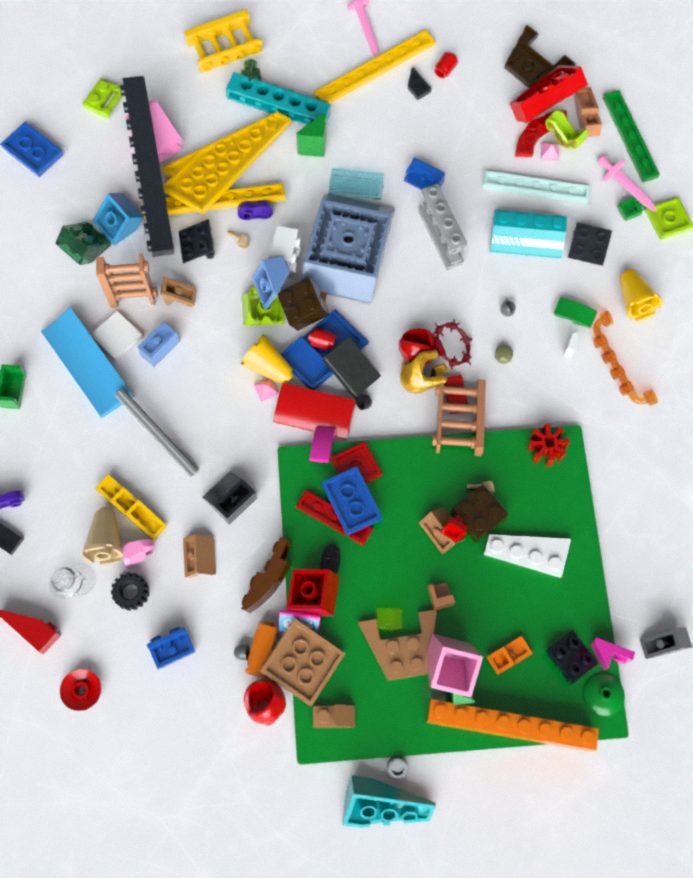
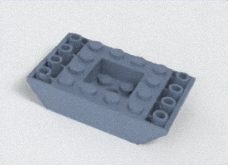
[301,193,395,304]

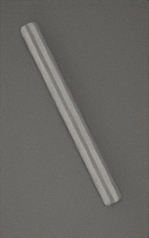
[115,389,198,477]

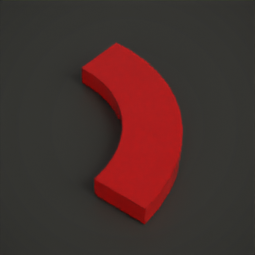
[515,111,567,158]

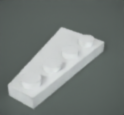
[484,534,571,578]

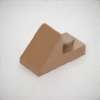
[161,276,197,307]
[313,704,355,728]

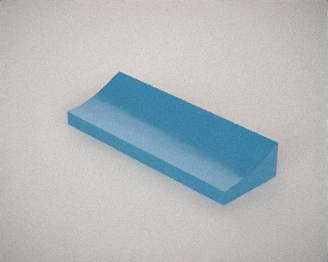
[41,307,133,418]

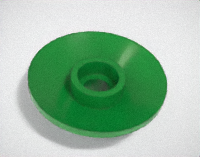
[583,674,625,716]

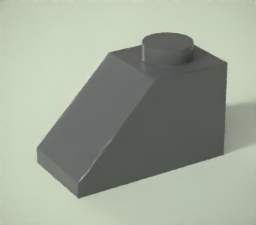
[640,627,692,659]

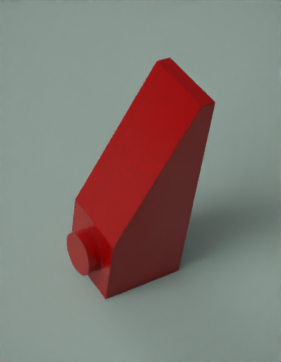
[0,610,60,655]

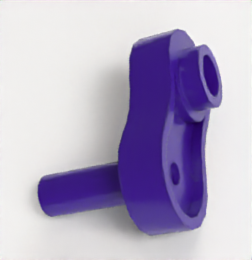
[237,201,273,220]
[0,490,25,509]

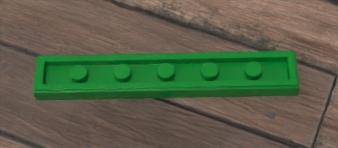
[603,90,660,183]

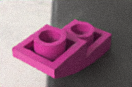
[310,426,335,463]

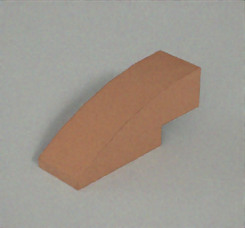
[574,87,602,137]

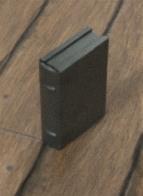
[322,337,381,399]

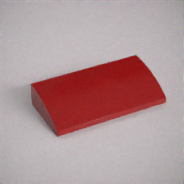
[273,383,356,440]

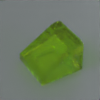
[377,608,402,630]

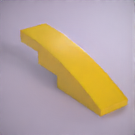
[95,474,167,541]

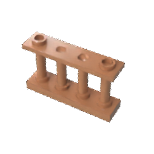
[96,254,158,308]
[432,379,486,456]

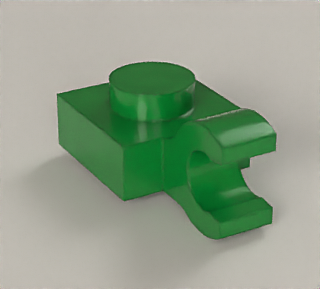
[617,197,647,221]

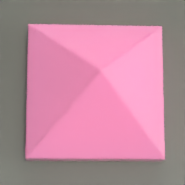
[541,143,559,160]
[254,378,279,402]

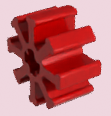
[527,424,569,467]

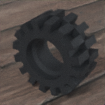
[111,572,149,611]

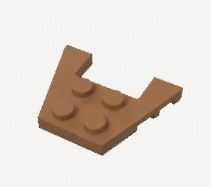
[358,610,437,681]

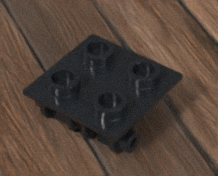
[178,219,215,264]
[568,222,612,266]
[546,630,599,684]

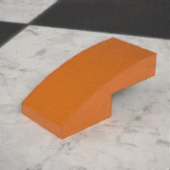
[487,636,533,675]

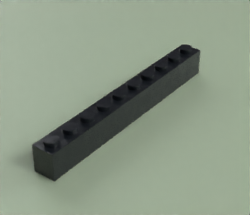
[120,76,174,257]

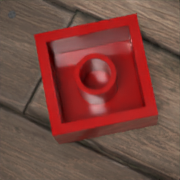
[287,569,339,616]

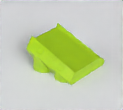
[241,287,284,326]

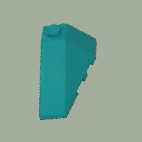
[342,775,436,828]

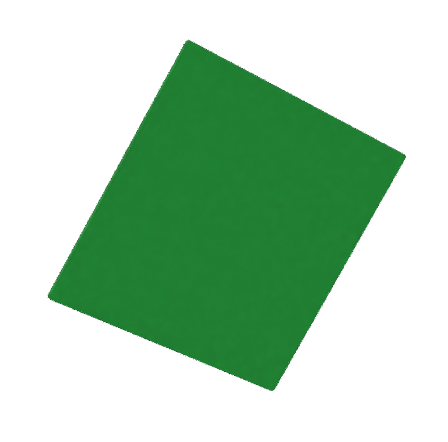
[277,425,629,765]

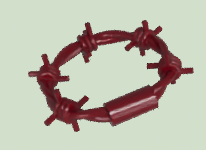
[433,319,472,369]

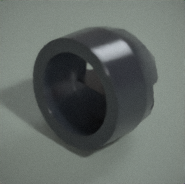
[356,394,372,410]

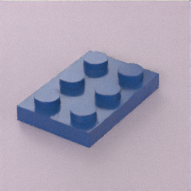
[0,121,64,177]
[321,466,383,536]

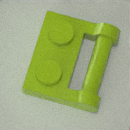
[82,78,124,118]

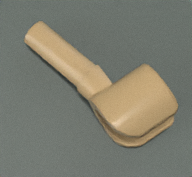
[227,231,249,249]
[467,481,495,494]

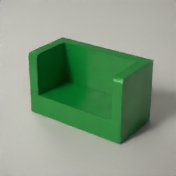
[0,364,26,409]

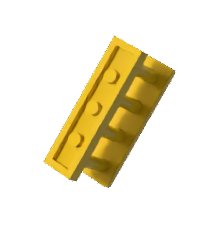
[184,9,263,73]

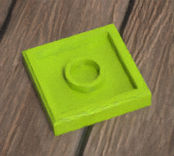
[645,197,693,240]

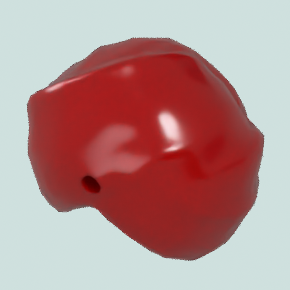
[398,328,437,365]
[244,680,286,726]

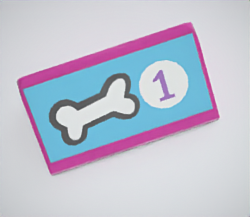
[278,609,321,634]

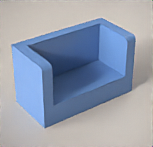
[137,321,180,367]

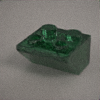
[55,222,112,265]

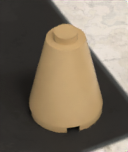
[82,507,123,565]

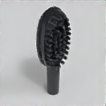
[320,544,341,575]

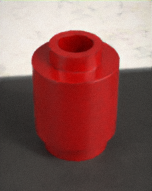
[434,52,458,79]
[308,328,337,350]

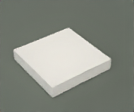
[90,311,143,361]

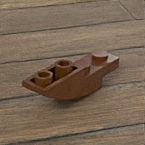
[241,537,292,613]

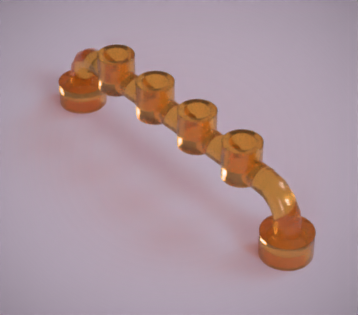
[592,311,658,406]

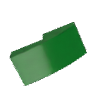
[554,297,597,328]

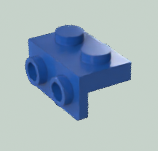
[146,627,196,670]

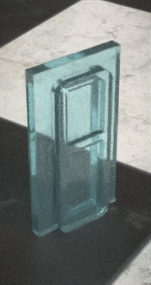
[329,168,384,200]

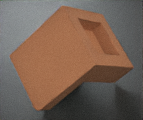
[427,583,455,610]

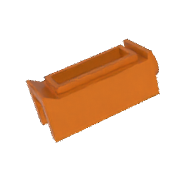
[245,621,278,678]

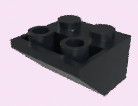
[202,471,257,525]

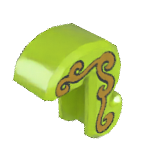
[545,110,588,149]

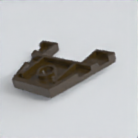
[504,25,576,88]

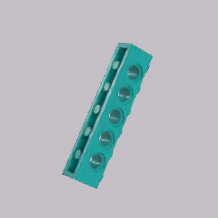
[226,72,331,125]

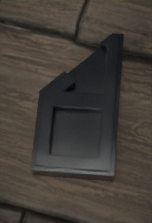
[408,67,432,101]

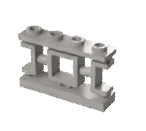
[418,184,467,271]

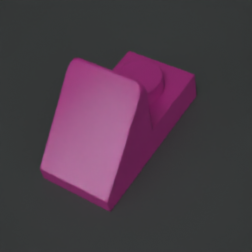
[590,638,635,671]

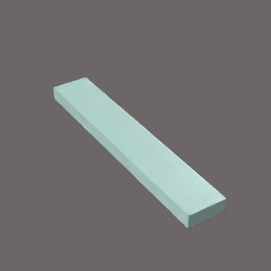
[482,170,590,204]

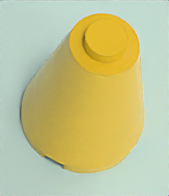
[620,269,663,321]
[240,334,294,384]

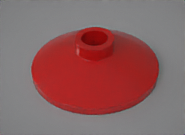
[60,669,102,711]

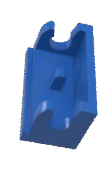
[404,157,445,190]

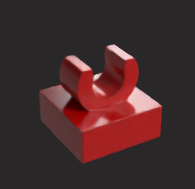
[440,515,468,542]

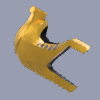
[400,350,448,394]

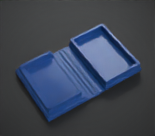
[281,309,369,390]

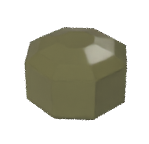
[494,344,514,364]

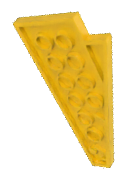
[161,112,291,214]

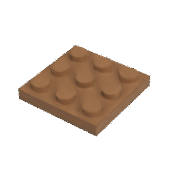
[259,619,345,706]

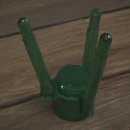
[242,59,262,81]

